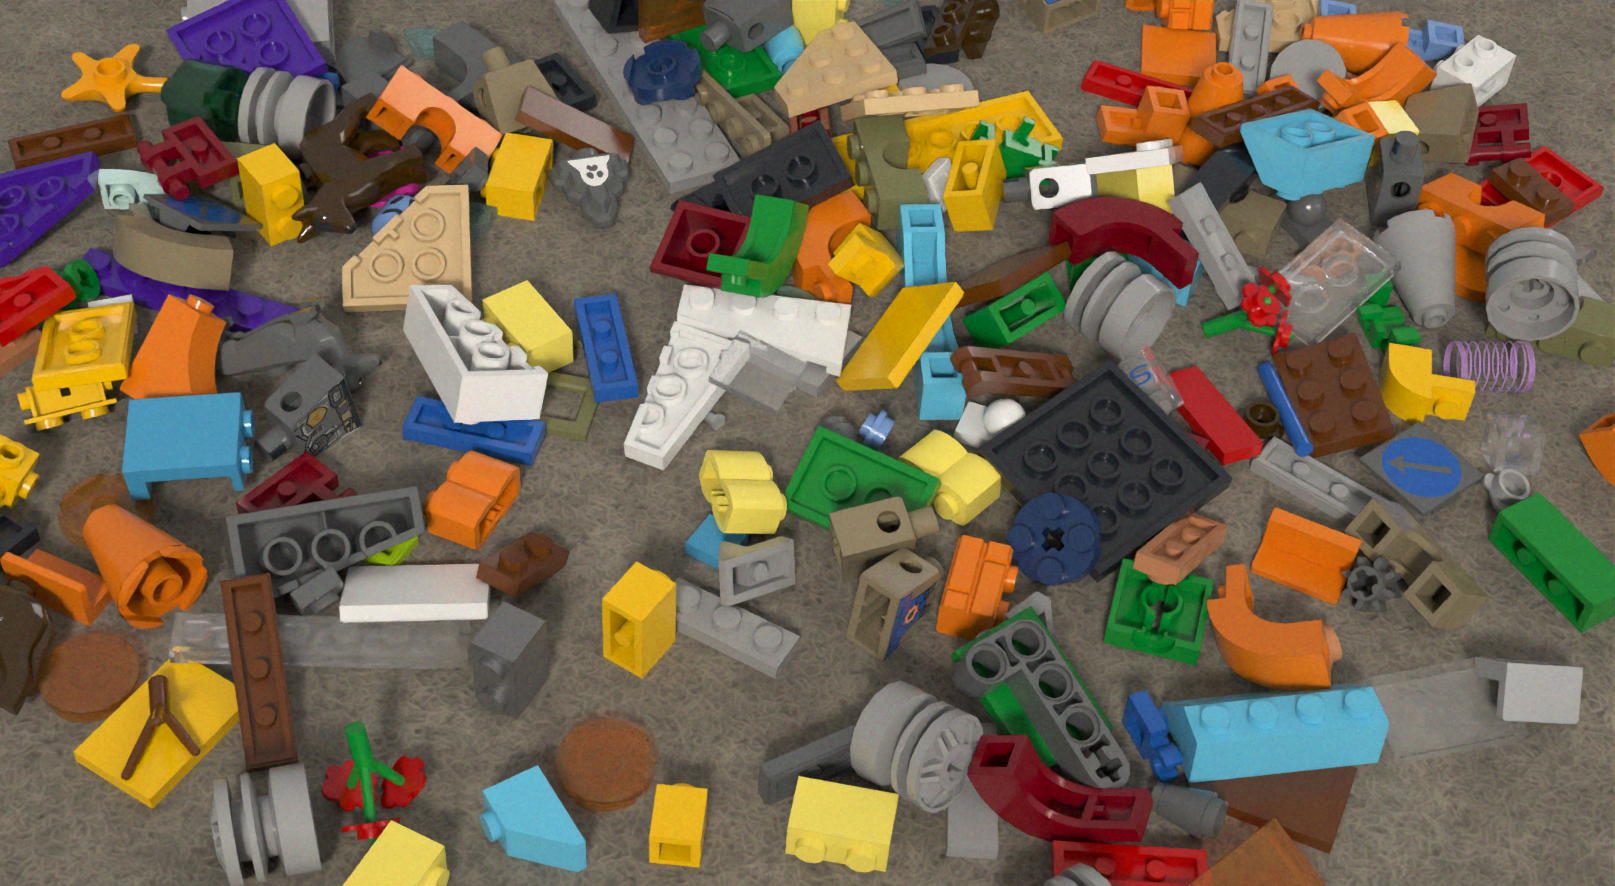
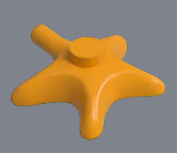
[61,44,170,113]

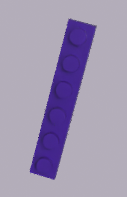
[82,248,301,333]

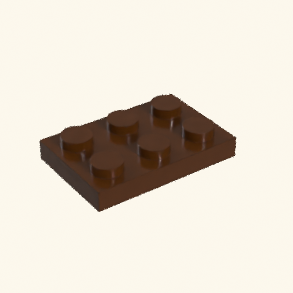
[1273,333,1395,458]

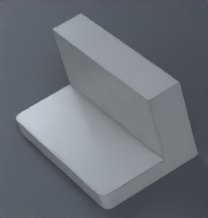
[1474,657,1583,724]

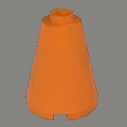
[1299,11,1409,76]
[1174,62,1244,169]
[83,504,208,630]

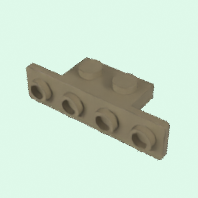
[693,69,790,156]

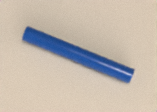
[1257,362,1313,457]

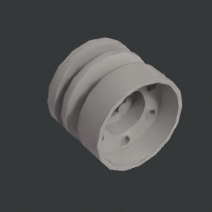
[238,67,336,161]
[1485,227,1580,341]
[1064,251,1176,364]
[850,681,983,813]
[210,762,322,886]

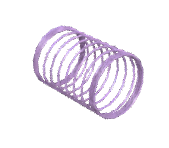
[1443,341,1535,393]

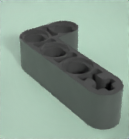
[952,619,1130,789]

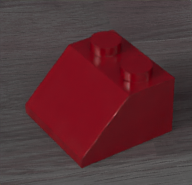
[649,200,751,290]

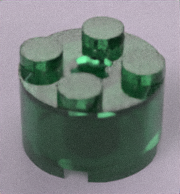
[160,58,249,142]

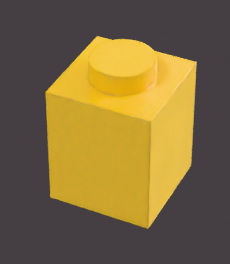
[649,783,708,867]

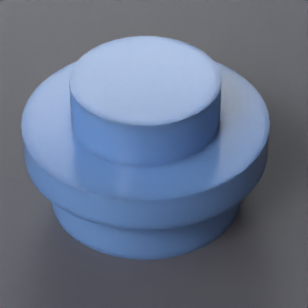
[857,409,895,452]

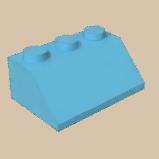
[1240,108,1376,200]

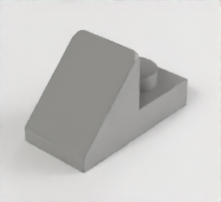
[718,536,796,607]

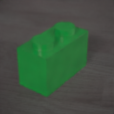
[962,271,1066,349]

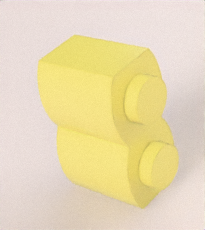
[898,430,1001,526]
[699,450,787,534]

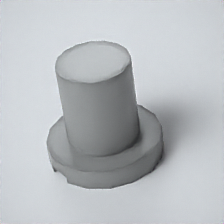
[704,411,725,431]

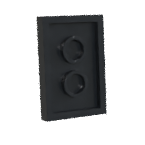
[712,120,855,217]

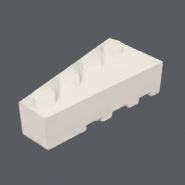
[403,285,548,425]

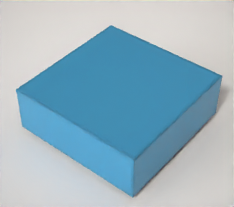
[685,514,749,570]

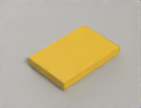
[835,282,965,391]
[32,302,137,392]
[73,650,240,809]

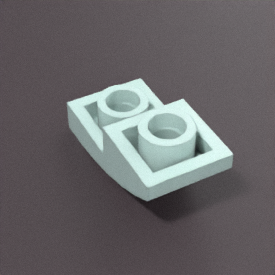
[98,169,170,219]

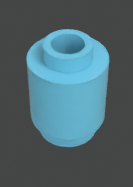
[764,26,805,76]

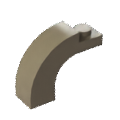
[113,203,234,291]

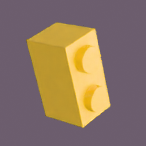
[480,133,554,221]
[943,139,1007,232]
[237,143,305,246]
[602,561,676,679]

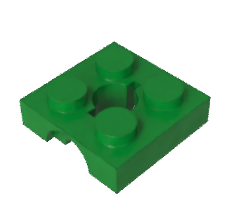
[1103,558,1214,666]

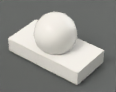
[954,399,1026,448]

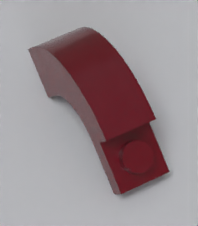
[1048,197,1199,290]
[967,735,1154,843]

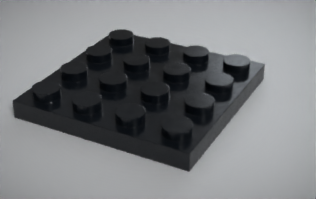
[977,359,1232,583]

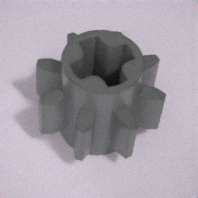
[1341,556,1402,613]

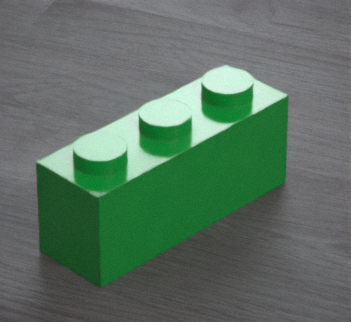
[1488,492,1615,633]

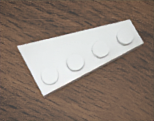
[1085,138,1184,175]
[677,284,851,377]
[624,321,750,471]

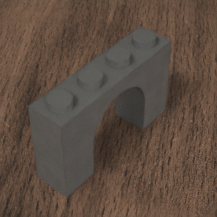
[341,21,521,153]

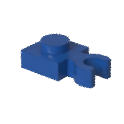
[1122,690,1184,783]

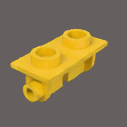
[17,381,117,431]

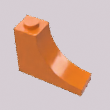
[119,294,249,445]

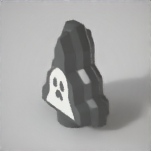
[548,148,629,229]

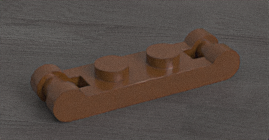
[950,346,1078,398]

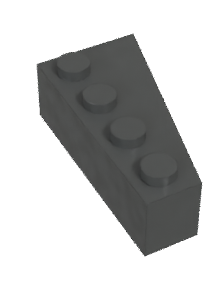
[220,486,425,599]

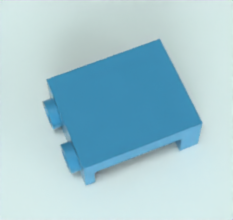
[122,392,255,500]

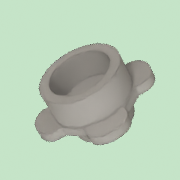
[1482,469,1530,512]

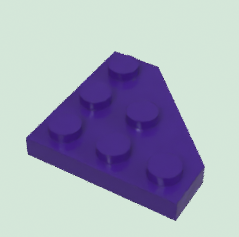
[166,0,328,79]
[0,151,100,268]

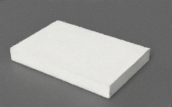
[339,564,491,623]

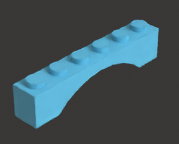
[896,204,966,420]

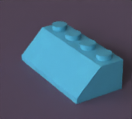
[1162,683,1390,783]

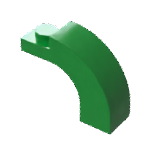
[706,194,809,298]

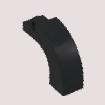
[1172,141,1258,242]

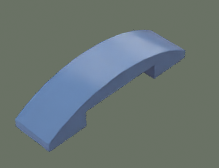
[1318,0,1465,61]

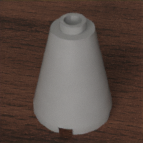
[1372,209,1456,328]

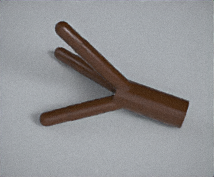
[121,675,200,780]

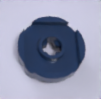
[623,40,703,105]
[1006,492,1102,586]

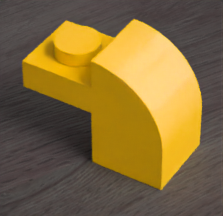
[828,223,904,298]
[1379,343,1475,424]

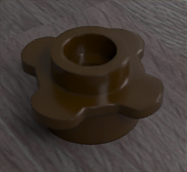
[1237,401,1285,439]

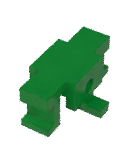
[970,116,1059,186]
[1355,274,1421,356]

